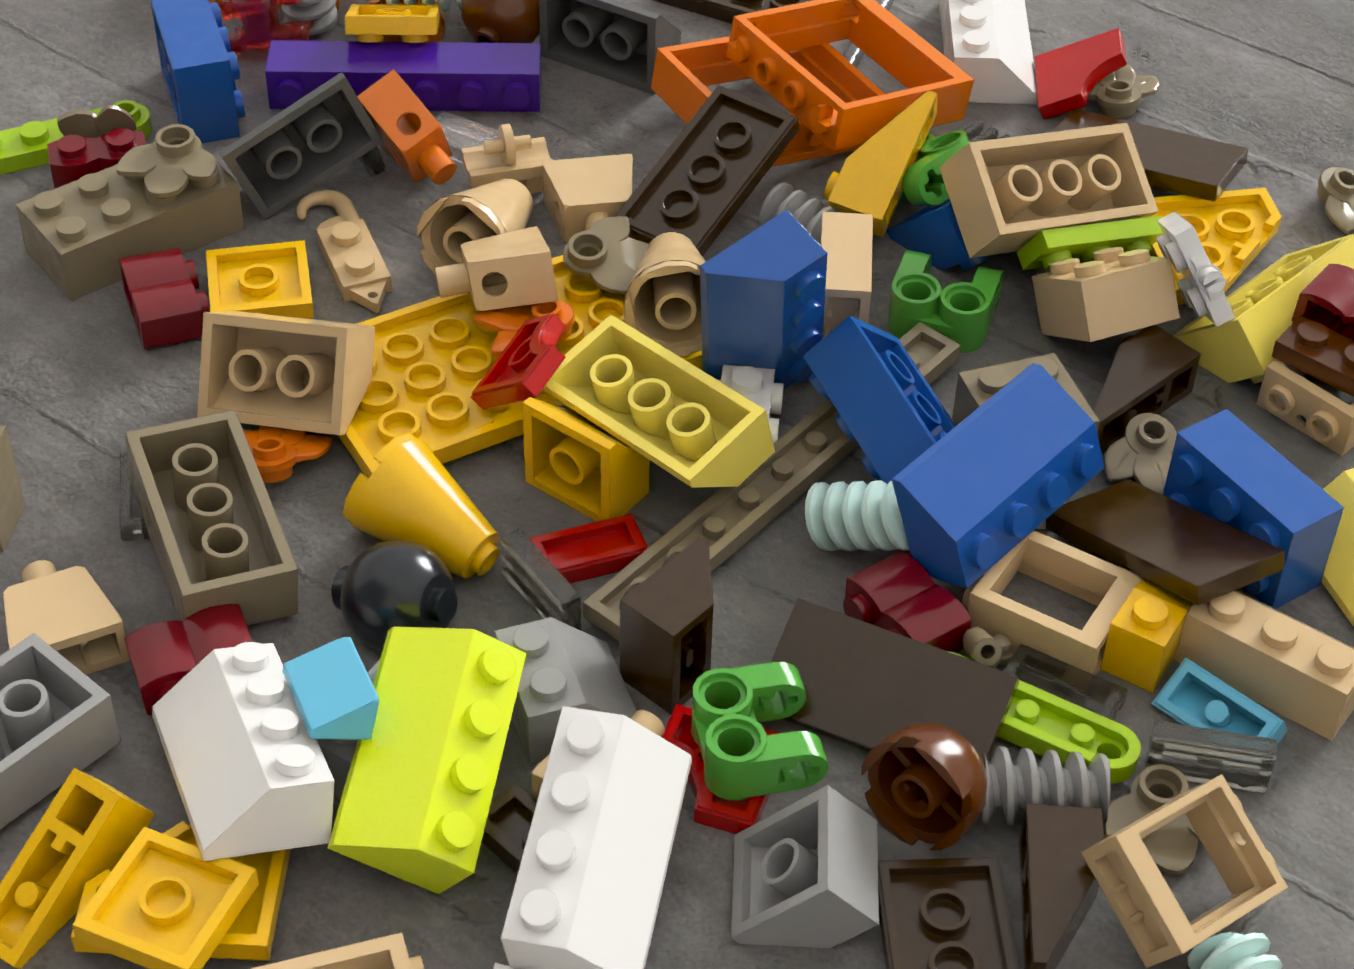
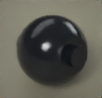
[331,540,458,652]

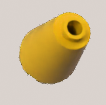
[343,433,500,579]

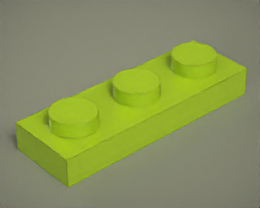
[1017,216,1163,272]

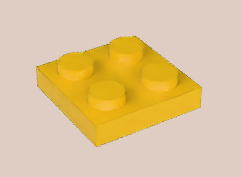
[345,4,440,43]
[206,240,314,319]
[72,827,259,969]

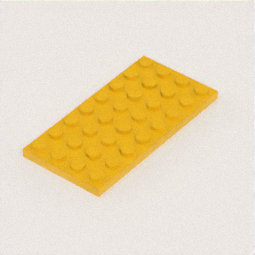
[338,255,703,478]

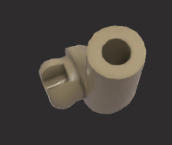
[962,626,1014,669]

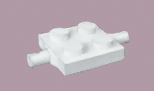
[1156,212,1236,327]

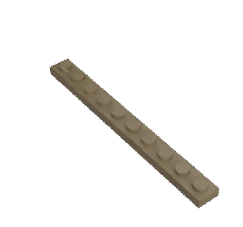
[583,322,961,642]

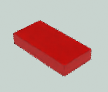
[527,513,648,590]

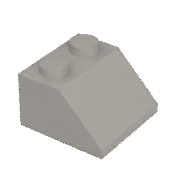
[494,617,636,764]
[731,785,879,949]

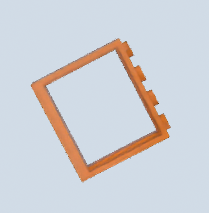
[726,0,974,151]
[651,36,885,167]

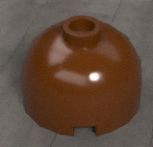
[462,0,540,43]
[861,723,987,851]

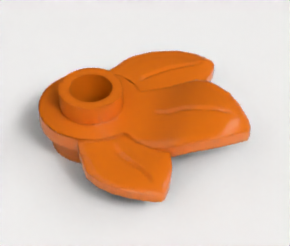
[473,300,575,356]
[243,425,332,483]

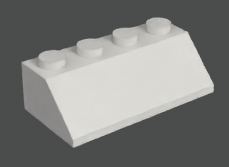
[939,0,1038,105]
[152,642,335,861]
[501,706,692,969]

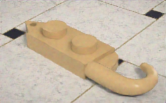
[296,190,392,313]

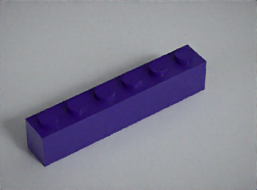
[265,40,542,112]

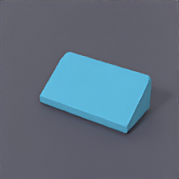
[282,637,379,740]
[1151,657,1288,771]

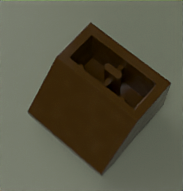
[619,537,714,714]

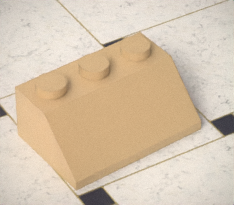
[197,311,375,435]
[1174,590,1354,741]

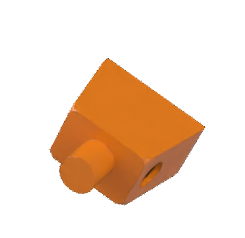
[357,69,457,185]

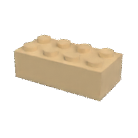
[939,123,1159,258]

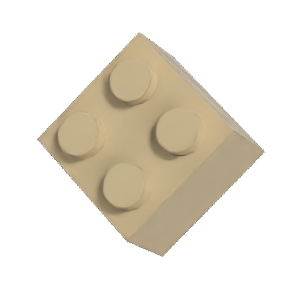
[1032,247,1180,342]

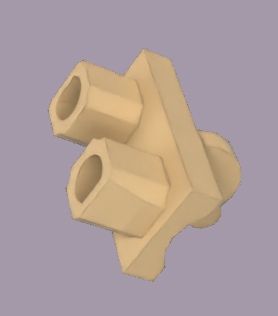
[461,124,553,194]

